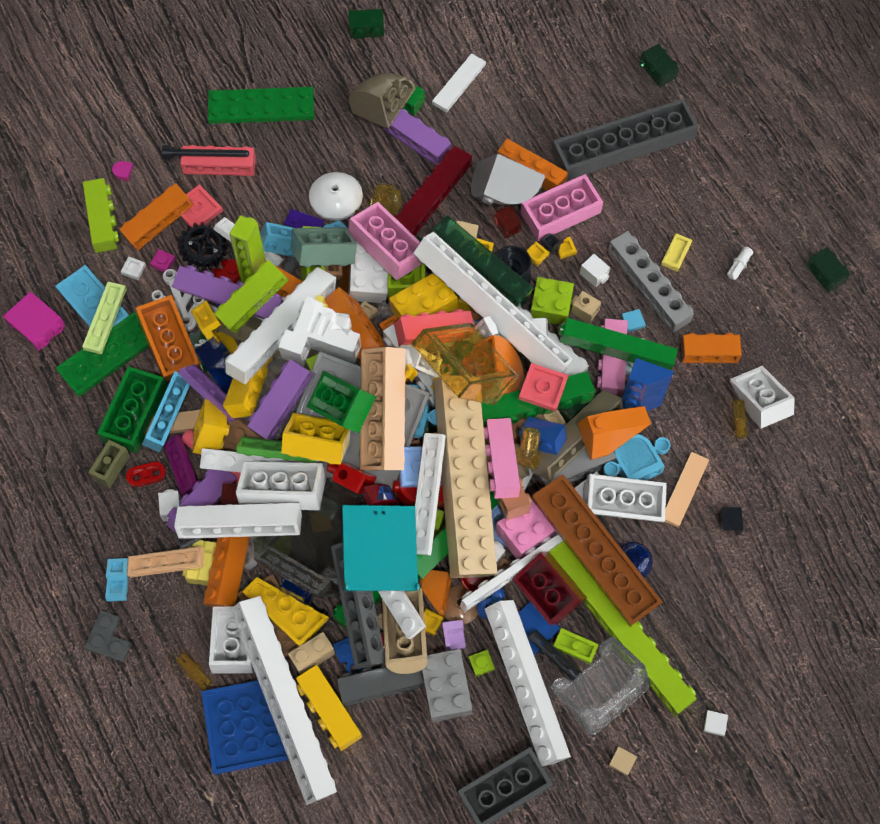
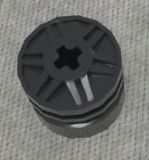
[493,246,531,295]

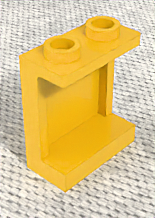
[191,300,238,360]

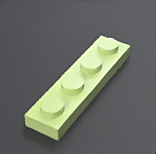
[82,282,127,355]

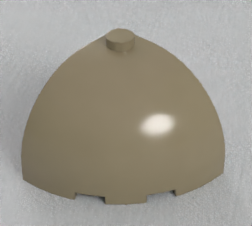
[349,73,415,129]

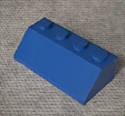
[622,358,674,411]

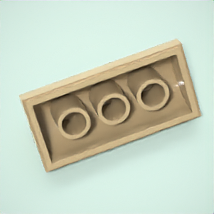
[382,588,428,674]

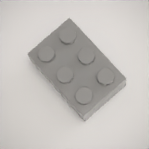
[421,649,472,723]

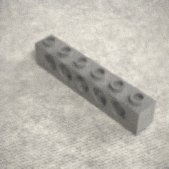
[608,231,694,333]

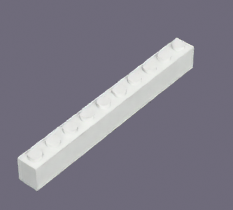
[413,232,574,373]
[231,596,337,805]

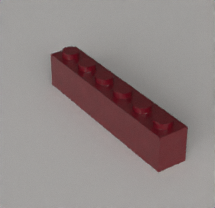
[394,145,472,237]

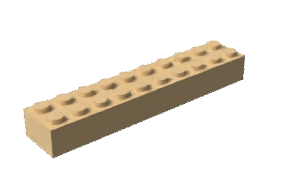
[433,376,497,578]

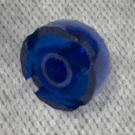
[620,541,653,579]

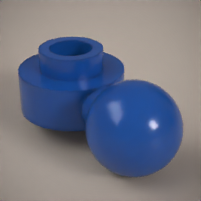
[477,588,505,619]

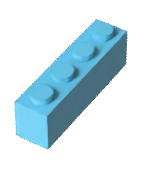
[142,371,190,453]

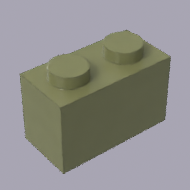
[88,440,130,489]

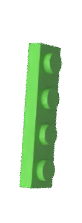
[237,436,316,463]

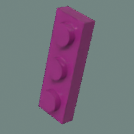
[164,435,197,495]

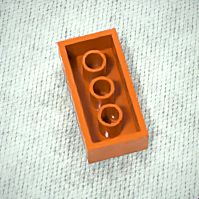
[135,295,200,382]

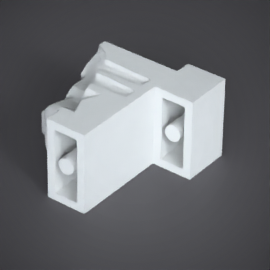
[277,296,361,366]

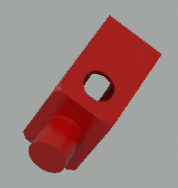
[327,462,377,494]

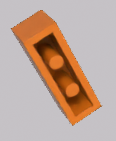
[680,333,742,363]

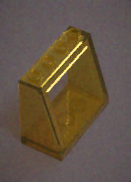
[411,323,520,405]

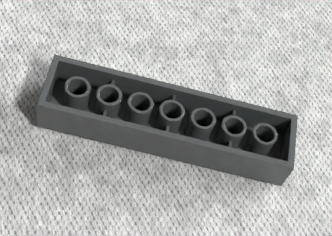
[551,99,698,180]

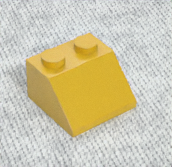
[193,399,230,454]

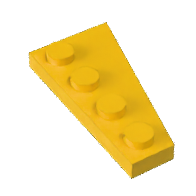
[242,577,329,647]

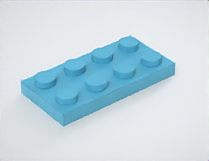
[55,265,129,328]

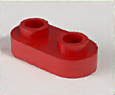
[126,462,166,488]

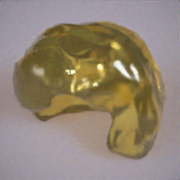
[370,183,402,215]

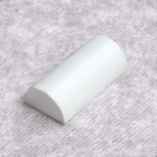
[583,474,667,522]

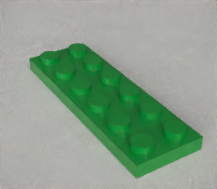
[208,87,314,124]
[56,303,149,397]

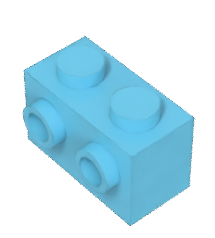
[260,222,295,257]

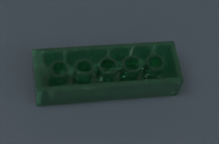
[432,215,534,310]

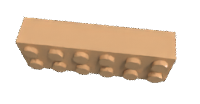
[360,347,406,470]

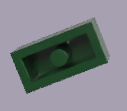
[348,9,384,39]

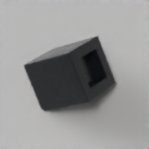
[718,507,744,535]

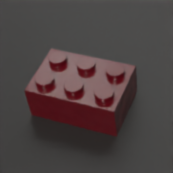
[512,551,587,626]

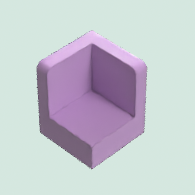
[442,620,466,651]

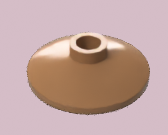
[445,585,478,625]

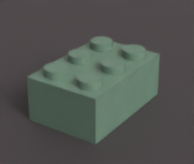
[290,227,357,267]

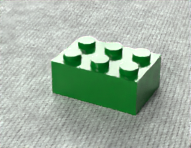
[306,371,376,433]

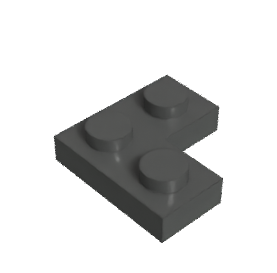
[84,611,131,663]

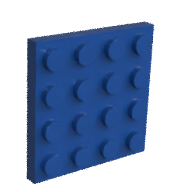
[201,680,289,775]

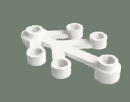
[152,269,205,332]

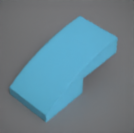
[105,558,128,601]

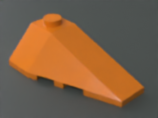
[577,406,651,460]

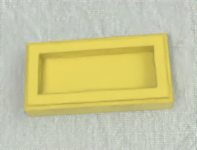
[661,233,692,272]

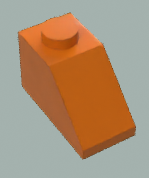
[420,570,452,617]

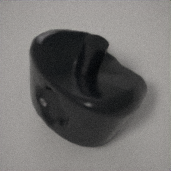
[541,233,560,253]

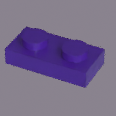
[284,209,325,228]

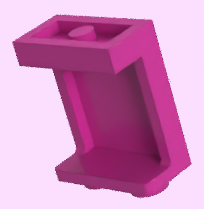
[3,291,65,351]

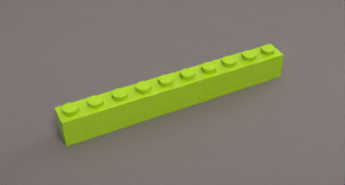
[549,541,697,717]

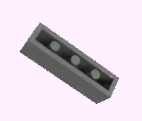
[337,664,424,707]

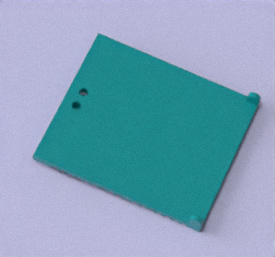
[342,505,420,591]

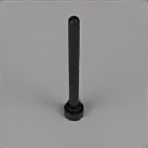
[162,145,250,160]

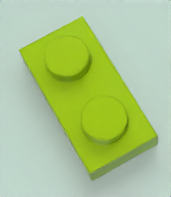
[554,628,599,664]

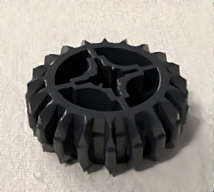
[177,221,228,271]

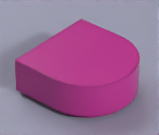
[112,161,134,181]

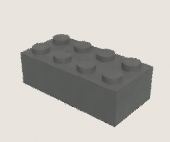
[457,747,553,824]

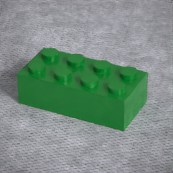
[97,366,167,454]

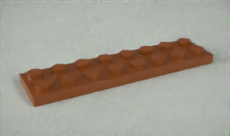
[531,474,663,627]

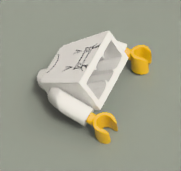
[400,345,443,391]

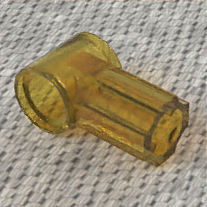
[516,427,541,470]

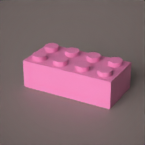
[521,174,603,241]
[348,202,423,280]
[495,499,557,560]

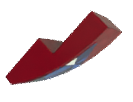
[361,484,399,506]

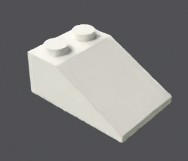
[730,366,794,428]
[209,607,253,674]

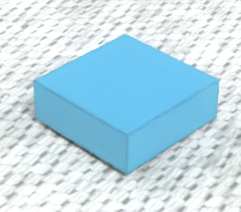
[621,309,646,333]

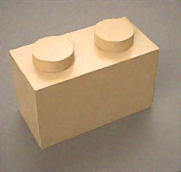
[288,632,335,675]

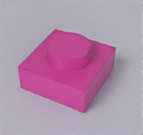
[150,249,176,272]

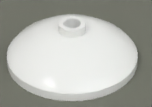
[309,172,363,221]

